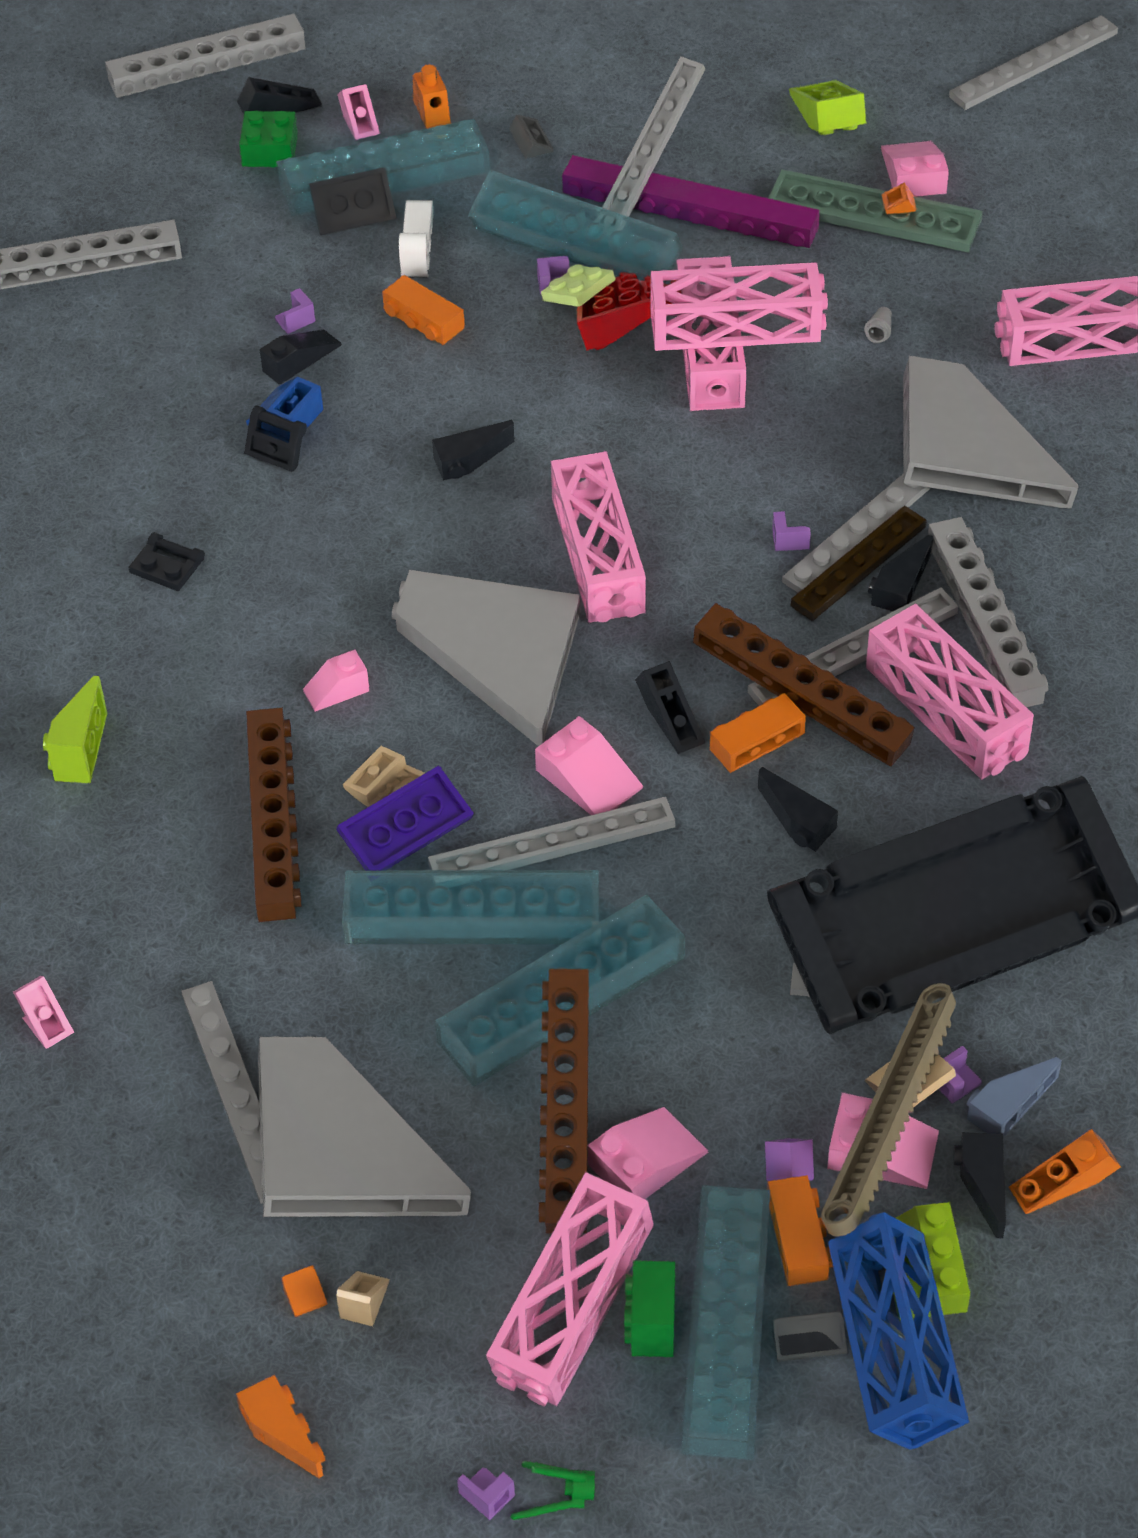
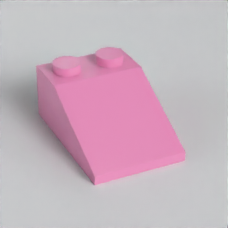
[881,141,949,197]
[535,716,643,815]
[827,1093,939,1189]
[588,1107,708,1199]

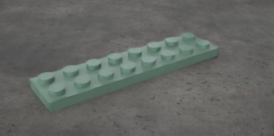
[769,169,983,253]

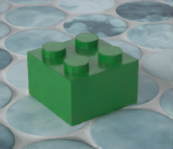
[239,111,298,167]
[624,1261,675,1357]

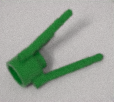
[511,1461,595,1520]

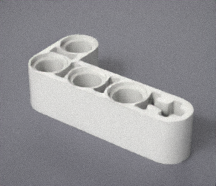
[399,200,433,277]

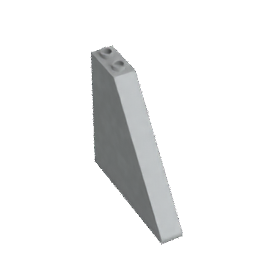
[903,356,1078,508]
[392,570,581,746]
[258,1036,471,1217]

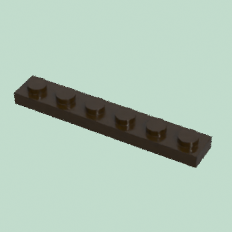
[790,505,927,621]

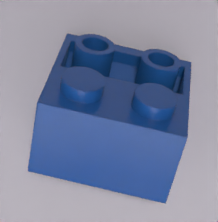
[246,376,323,438]

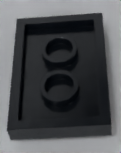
[308,167,397,235]

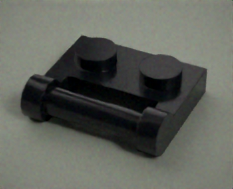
[244,405,307,472]
[129,532,205,592]

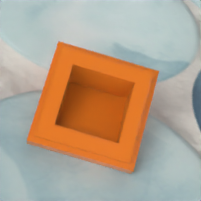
[881,183,917,214]
[282,1266,328,1317]

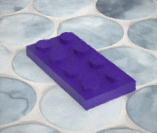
[336,765,474,879]

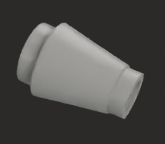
[864,307,892,343]

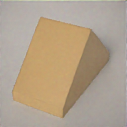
[336,1271,390,1326]

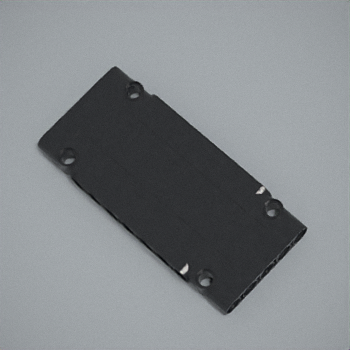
[767,776,1138,1034]

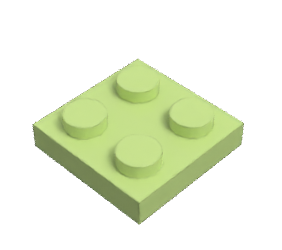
[541,264,616,307]

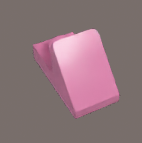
[13,976,74,1049]

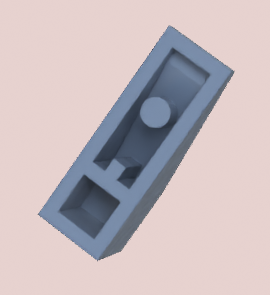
[967,1057,1062,1137]

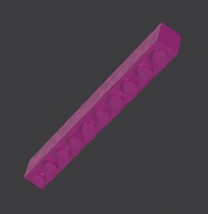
[562,155,820,248]

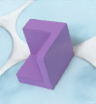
[537,256,569,295]
[275,288,315,334]
[772,511,810,551]
[939,1046,982,1104]
[765,1138,814,1181]
[457,1468,515,1520]

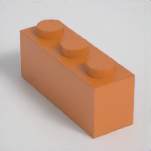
[382,275,465,345]
[710,693,806,773]
[767,1175,833,1286]

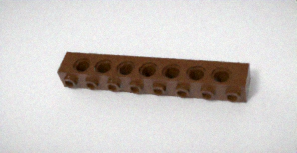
[693,603,915,767]
[246,707,302,922]
[539,969,589,1233]

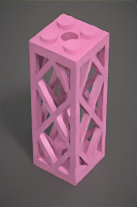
[677,256,746,411]
[650,263,828,351]
[995,276,1138,366]
[551,451,646,623]
[866,603,1034,780]
[486,1172,654,1406]

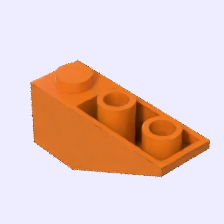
[1009,1129,1121,1214]
[236,1375,326,1478]

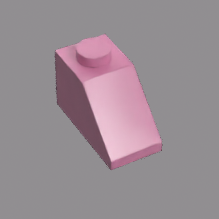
[337,84,380,140]
[303,650,369,712]

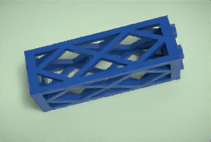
[828,1212,969,1450]

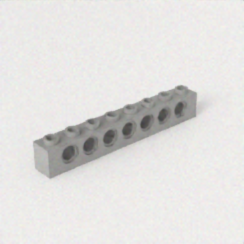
[105,14,306,98]
[0,220,182,289]
[928,517,1048,707]

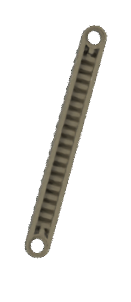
[821,983,956,1237]

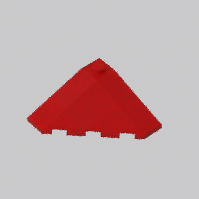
[577,272,682,350]

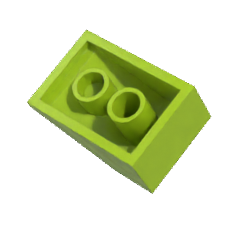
[789,80,866,135]
[43,676,107,783]

